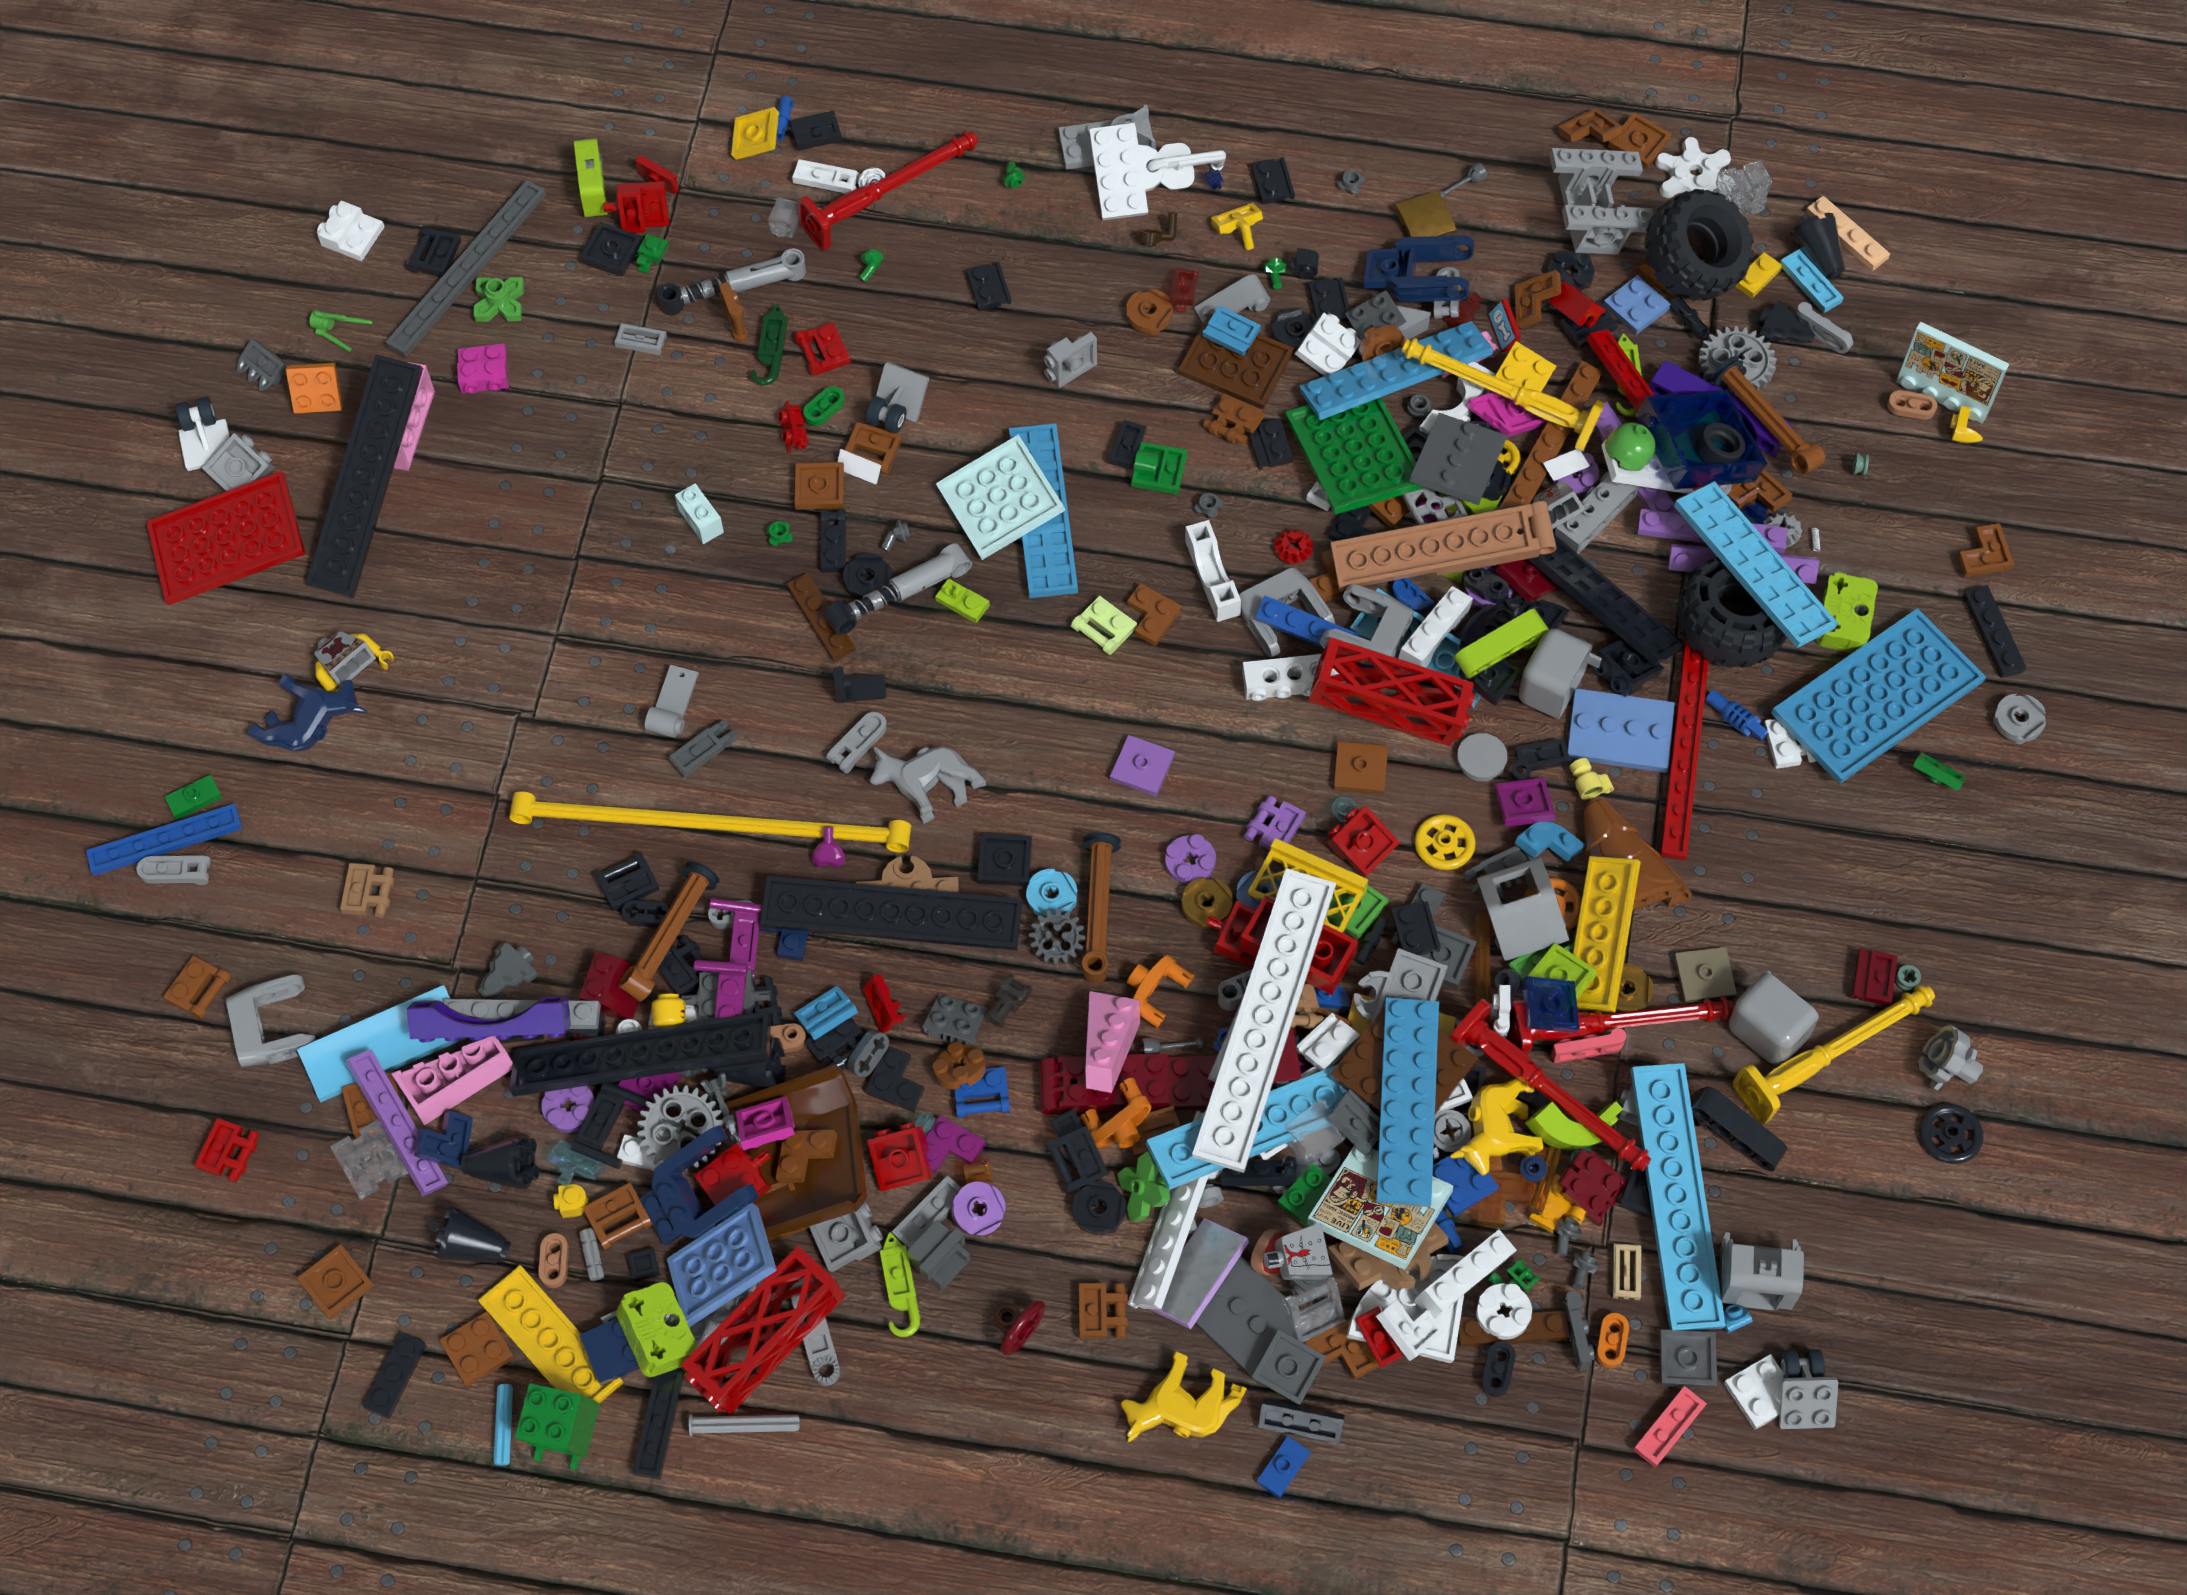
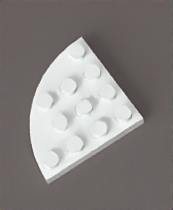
[1346,1254,1464,1363]

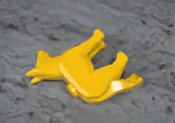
[1450,1079,1543,1176]
[1121,1351,1247,1442]

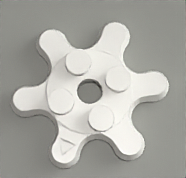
[1654,137,1736,198]

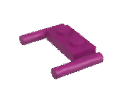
[701,898,762,979]
[694,960,748,1019]

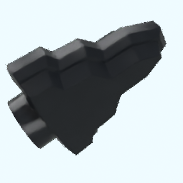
[1757,301,1816,343]

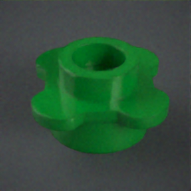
[766,521,793,546]

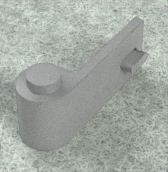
[1194,274,1270,323]
[645,665,699,738]

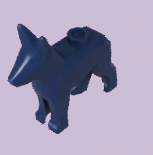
[247,674,367,752]

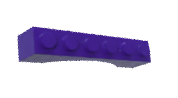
[1650,361,1793,458]
[407,996,571,1043]

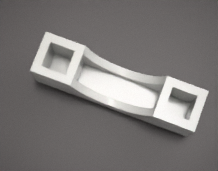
[1419,362,1495,436]
[1185,520,1241,622]
[1398,586,1473,670]
[1414,1230,1517,1319]

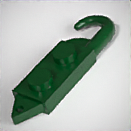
[751,304,788,385]

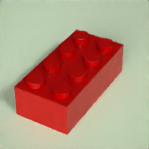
[1240,895,1358,996]

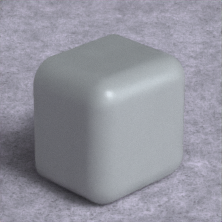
[1519,629,1602,720]
[1729,971,1819,1066]

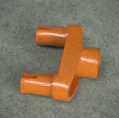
[1127,955,1195,1029]
[1081,1078,1151,1148]

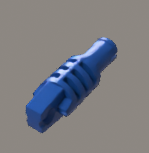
[1705,689,1768,742]

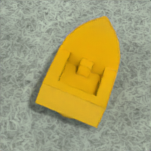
[1949,406,1983,443]

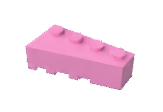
[1086,991,1140,1093]
[391,1036,513,1125]

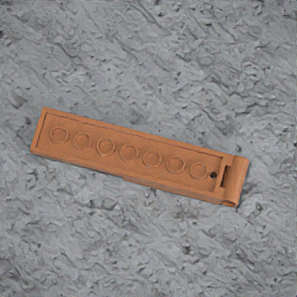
[1331,501,1557,590]

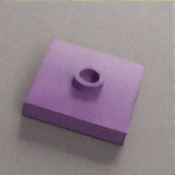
[1110,735,1175,797]

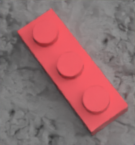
[1634,1386,1707,1468]

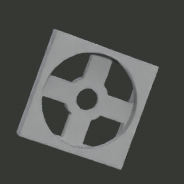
[1403,487,1468,526]

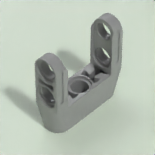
[1239,568,1335,658]
[1320,584,1414,665]
[226,975,316,1067]

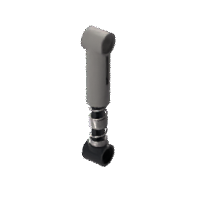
[657,248,806,316]
[823,543,972,636]

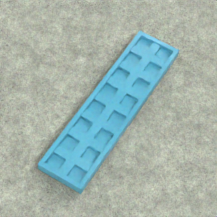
[1674,481,1838,648]

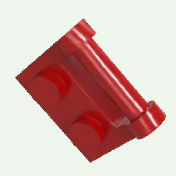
[794,322,851,376]

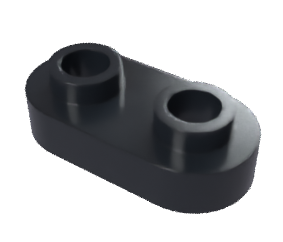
[1463,567,1510,604]
[1481,1341,1516,1397]

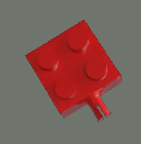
[604,182,670,233]
[1205,901,1256,969]
[694,1143,772,1206]

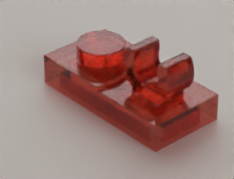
[1170,268,1199,313]

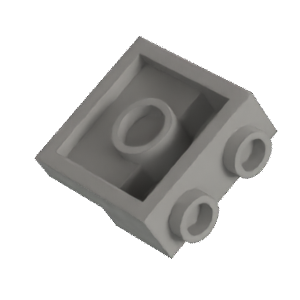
[1043,332,1097,388]
[202,433,275,491]
[809,1202,883,1272]

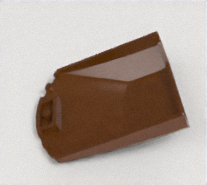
[701,1065,867,1238]

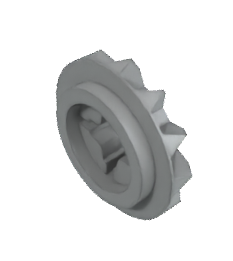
[1763,511,1802,547]
[1434,1110,1471,1152]

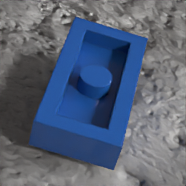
[1257,1436,1311,1499]

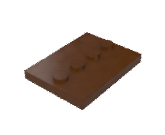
[1178,313,1294,409]

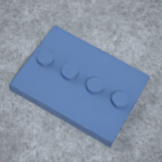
[1567,688,1675,773]
[667,1203,777,1327]

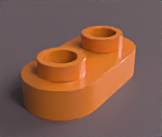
[1596,1313,1629,1368]

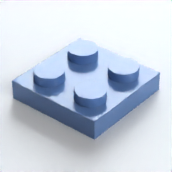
[1603,275,1671,335]

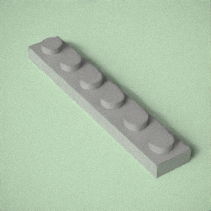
[444,999,601,1029]

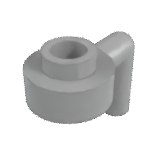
[1188,1184,1224,1234]

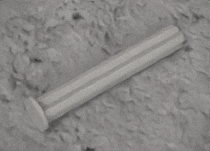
[689,1414,800,1436]

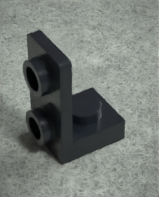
[833,667,887,703]

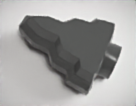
[478,941,539,998]

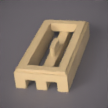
[1613,1244,1641,1300]

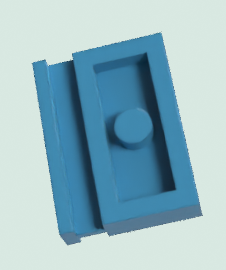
[1202,305,1261,356]
[794,986,858,1040]

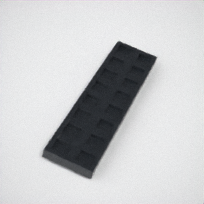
[1519,534,1685,666]

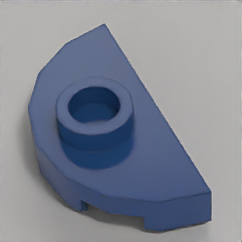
[1392,578,1435,612]
[1314,985,1350,1010]

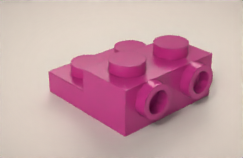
[457,343,509,393]
[736,1096,795,1150]

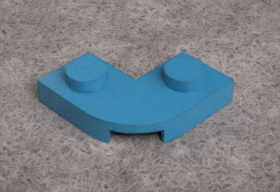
[1515,822,1585,862]

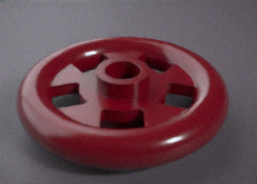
[1001,1300,1046,1356]

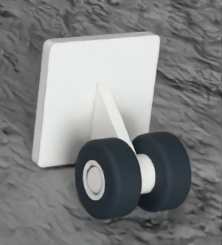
[176,396,230,471]

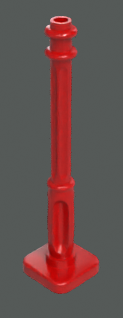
[798,131,978,251]
[1508,997,1734,1056]
[1450,999,1652,1171]

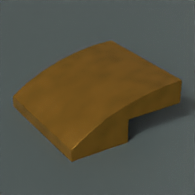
[1395,190,1457,237]

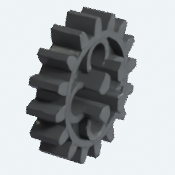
[1029,908,1085,965]

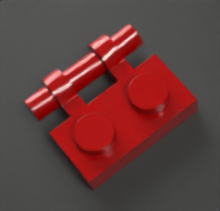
[194,1118,260,1183]

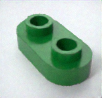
[804,386,845,426]

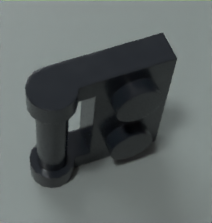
[405,228,461,277]
[594,851,660,912]
[1044,1125,1109,1194]

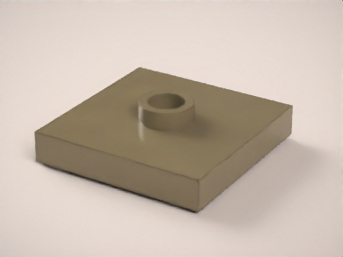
[1674,947,1737,1004]

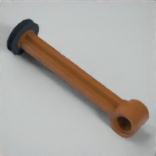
[1711,356,1826,475]
[1082,832,1121,984]
[618,861,720,1002]

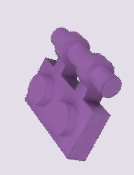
[1244,795,1306,850]

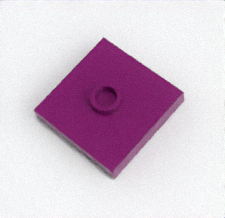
[1494,777,1555,827]
[618,1072,682,1112]

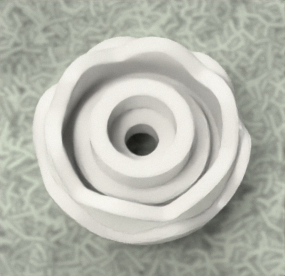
[858,167,885,188]

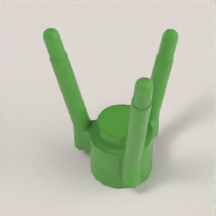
[310,310,373,352]

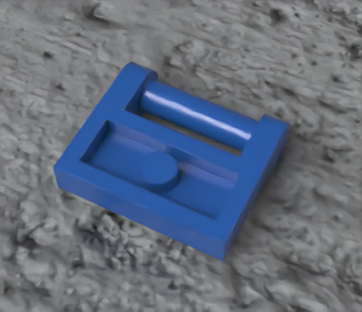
[955,1067,1010,1118]

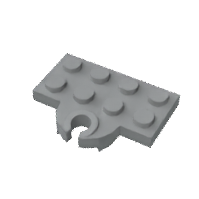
[1354,948,1448,1024]

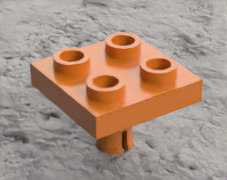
[286,363,343,413]

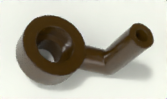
[1138,212,1178,246]

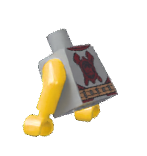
[314,632,394,692]

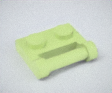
[1071,596,1137,655]

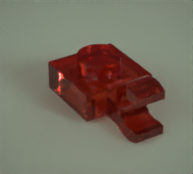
[1442,293,1482,328]

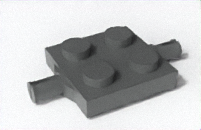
[681,970,771,1021]

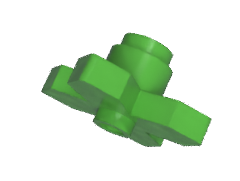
[473,277,525,322]
[1117,1152,1171,1222]

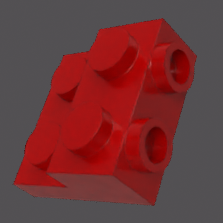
[1326,805,1400,877]
[867,1122,933,1192]

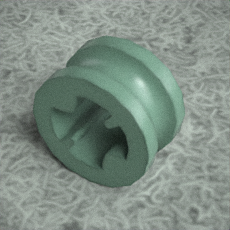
[1853,453,1869,476]
[1895,965,1921,991]

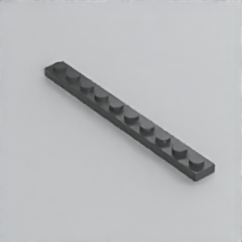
[386,180,546,358]

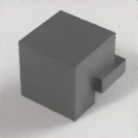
[907,1220,971,1292]

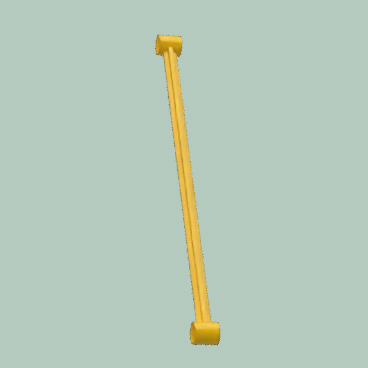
[509,792,911,853]

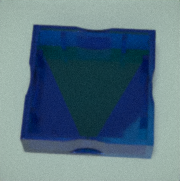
[1636,390,1768,490]

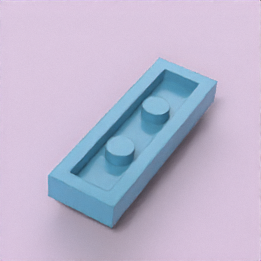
[1780,249,1844,314]

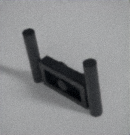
[570,1082,653,1169]

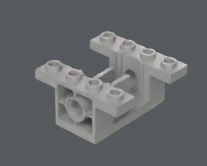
[1549,148,1653,254]

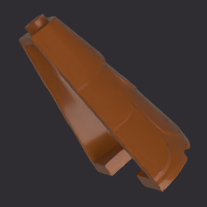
[1582,798,1692,910]

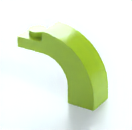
[1525,1101,1623,1150]

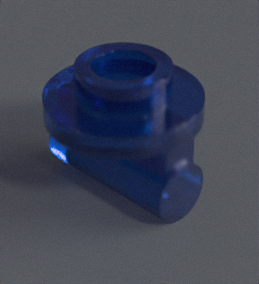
[1741,501,1769,525]

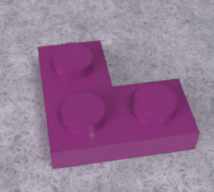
[926,1115,986,1174]

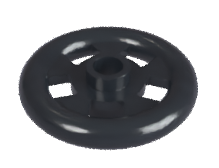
[1919,1103,1983,1164]

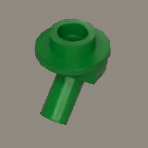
[1002,161,1025,188]
[859,249,884,282]
[1263,258,1286,290]

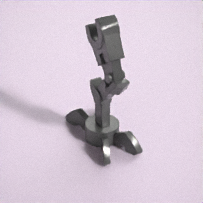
[701,1073,741,1146]

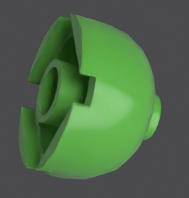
[1605,422,1655,471]

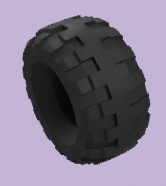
[1644,189,1754,301]
[1676,557,1787,668]

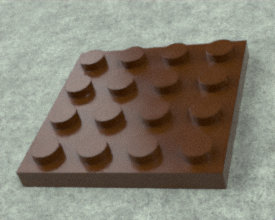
[1329,997,1479,1115]

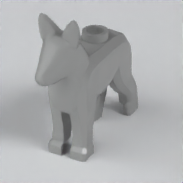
[870,746,986,824]

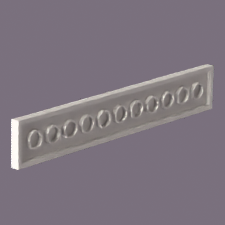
[1192,869,1336,1173]

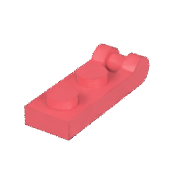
[1551,1028,1626,1064]

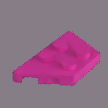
[1466,392,1548,437]

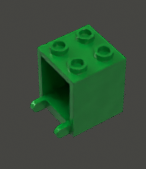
[515,1383,600,1470]

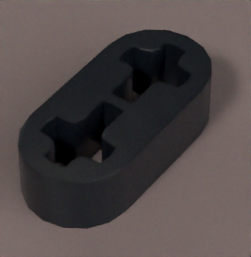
[622,900,669,928]

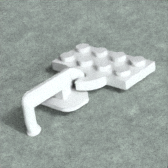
[1089,123,1226,221]

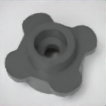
[1338,170,1365,194]
[1195,493,1223,518]

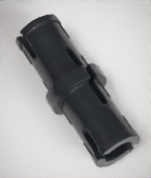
[1670,296,1709,339]

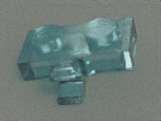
[547,1140,607,1186]

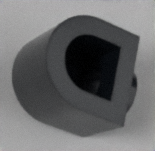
[1290,248,1319,279]

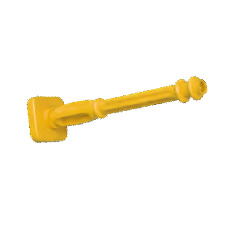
[1402,338,1605,451]
[1733,985,1935,1125]

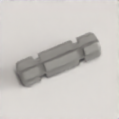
[580,1228,604,1281]

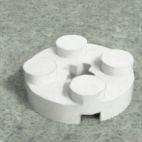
[1476,1284,1532,1340]

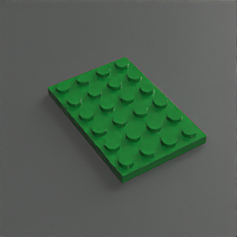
[1285,397,1426,515]

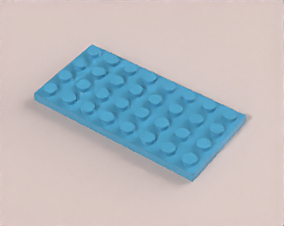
[1771,608,1986,785]

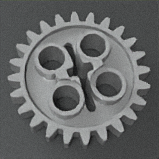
[1698,326,1777,396]
[637,1085,724,1172]

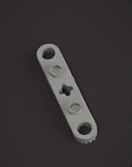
[789,1278,841,1386]

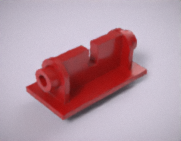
[778,400,809,453]

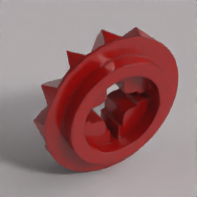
[1274,528,1313,564]

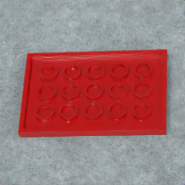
[146,471,306,605]

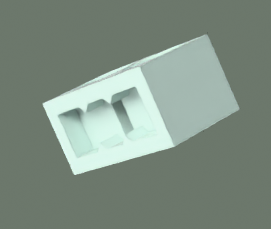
[675,483,724,544]

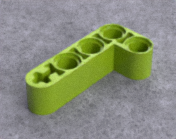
[1454,609,1549,678]

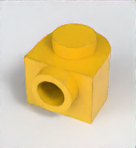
[554,1184,589,1218]

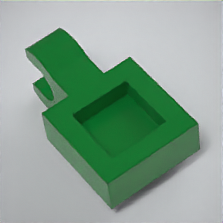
[636,234,669,274]

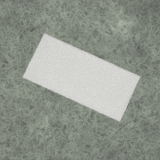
[838,449,881,484]
[1543,449,1590,481]

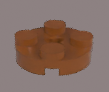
[1127,289,1173,335]
[1359,325,1406,361]
[932,1042,986,1089]

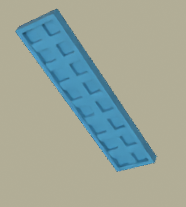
[1299,321,1493,420]
[1009,423,1078,598]
[1376,997,1439,1207]

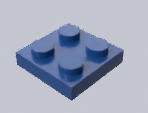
[1432,1153,1499,1217]

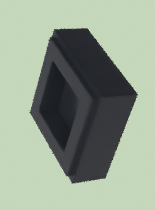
[628,1247,661,1282]

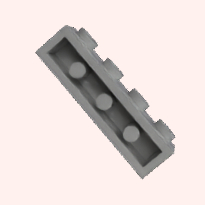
[1554,471,1639,554]

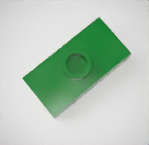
[1913,753,1967,791]
[164,774,223,821]

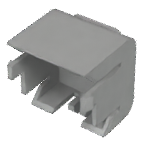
[1477,857,1569,961]
[1719,1232,1804,1310]

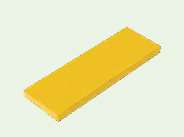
[1570,856,1641,1013]
[478,1265,624,1403]

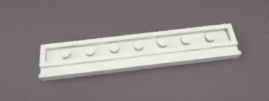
[1128,1111,1209,1309]

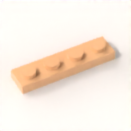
[1806,196,1890,271]

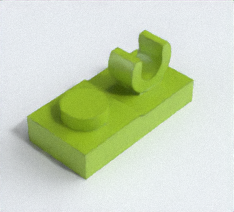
[935,579,990,623]

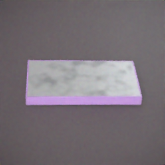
[1150,1218,1249,1329]

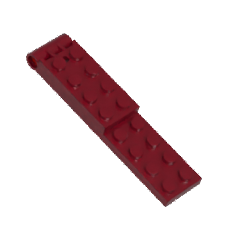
[1039,1053,1274,1115]

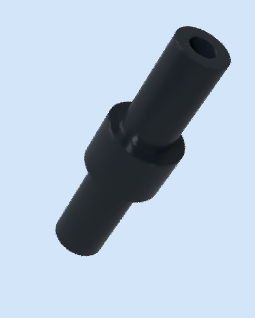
[1355,917,1388,965]

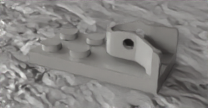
[1058,105,1156,169]

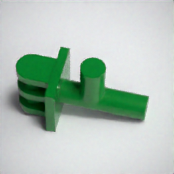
[1488,1259,1541,1294]

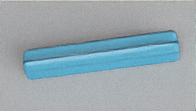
[494,1384,513,1466]

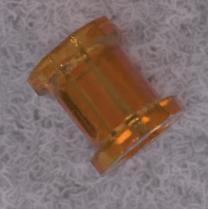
[963,1158,993,1184]

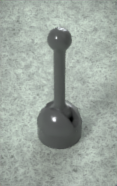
[1439,162,1488,199]
[1141,1038,1205,1054]

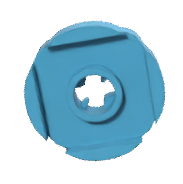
[1026,869,1077,918]

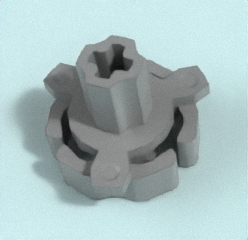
[1919,1025,1983,1090]

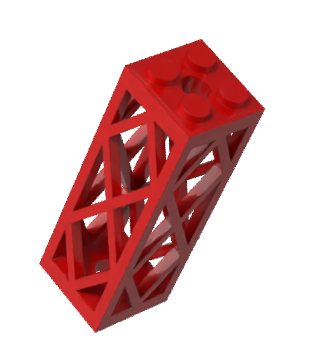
[1308,637,1475,747]
[681,1245,846,1415]

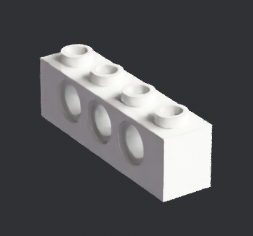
[1242,654,1345,701]

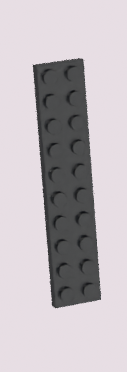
[306,354,424,598]
[760,876,1023,951]
[510,1011,771,1097]

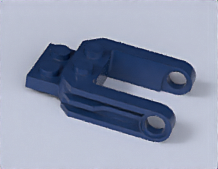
[1364,235,1475,302]
[639,1126,759,1245]

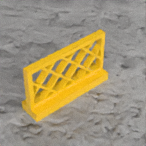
[1248,838,1368,933]

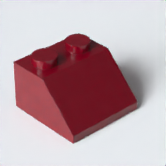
[579,952,639,1020]

